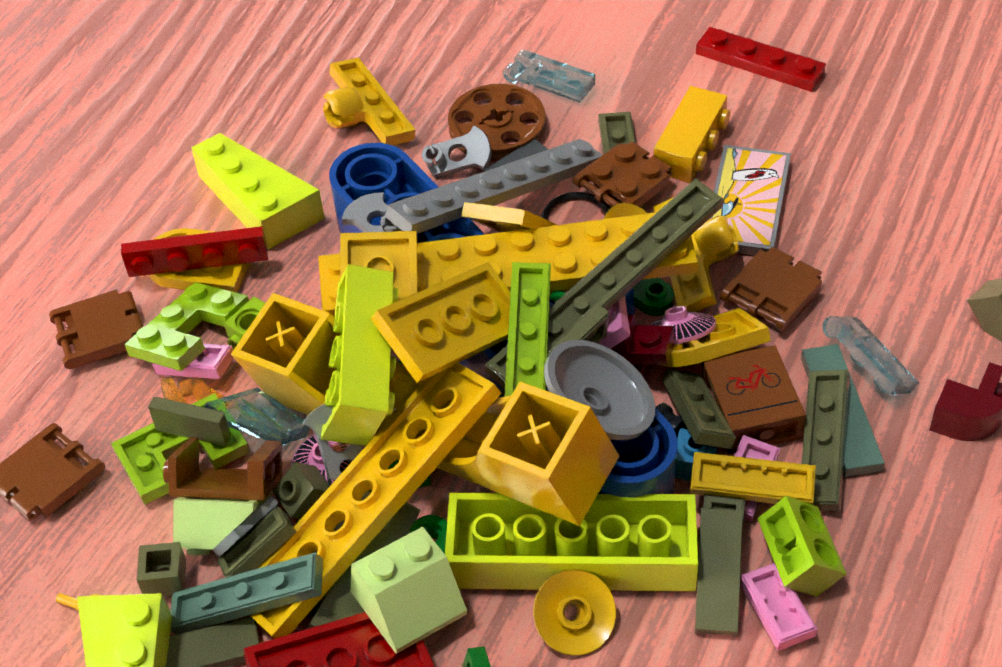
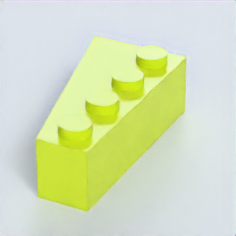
[191,133,325,250]
[321,264,398,446]
[77,593,172,667]

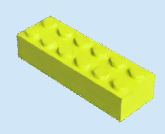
[445,493,698,591]

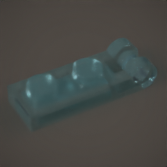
[503,50,595,103]
[822,316,920,395]

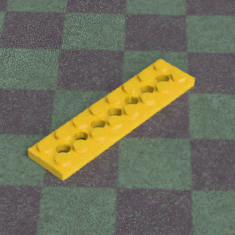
[250,363,501,639]

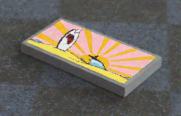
[710,145,791,256]

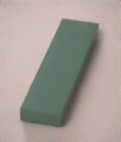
[801,344,885,477]
[171,552,323,635]

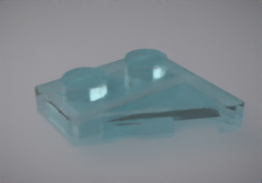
[204,387,309,445]

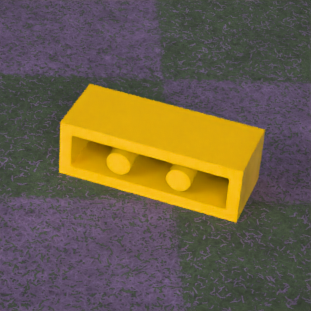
[653,85,731,183]

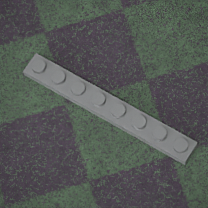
[385,139,602,234]

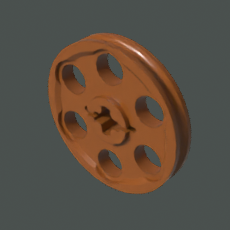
[448,84,546,160]

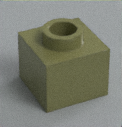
[272,462,330,519]
[137,542,186,596]

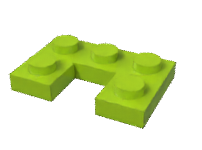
[124,282,249,371]
[111,393,250,505]

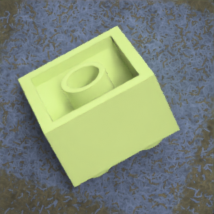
[350,527,467,654]

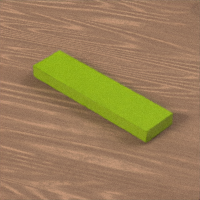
[505,262,551,397]

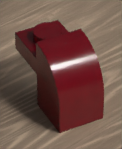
[611,315,676,374]
[929,362,1002,441]

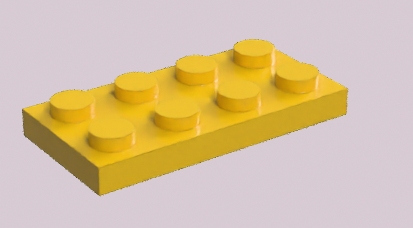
[371,262,511,383]

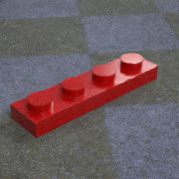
[696,27,826,92]
[121,226,268,277]

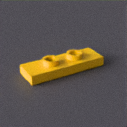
[690,452,816,505]

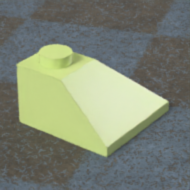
[173,491,273,555]

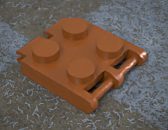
[573,141,672,207]
[720,247,822,332]
[49,289,143,369]
[0,423,105,521]

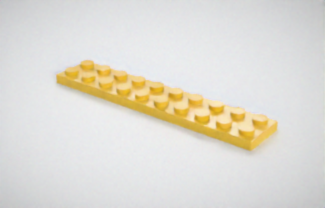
[318,212,698,316]

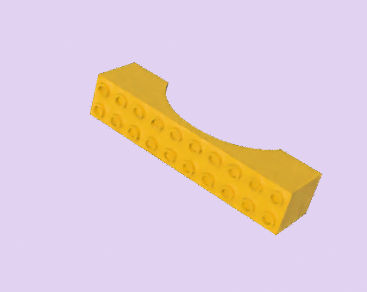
[231,293,619,526]

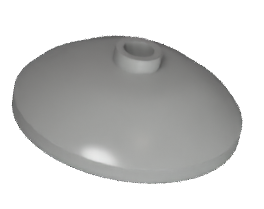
[544,340,655,440]

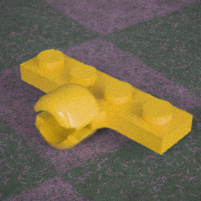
[322,57,416,145]
[653,198,739,312]

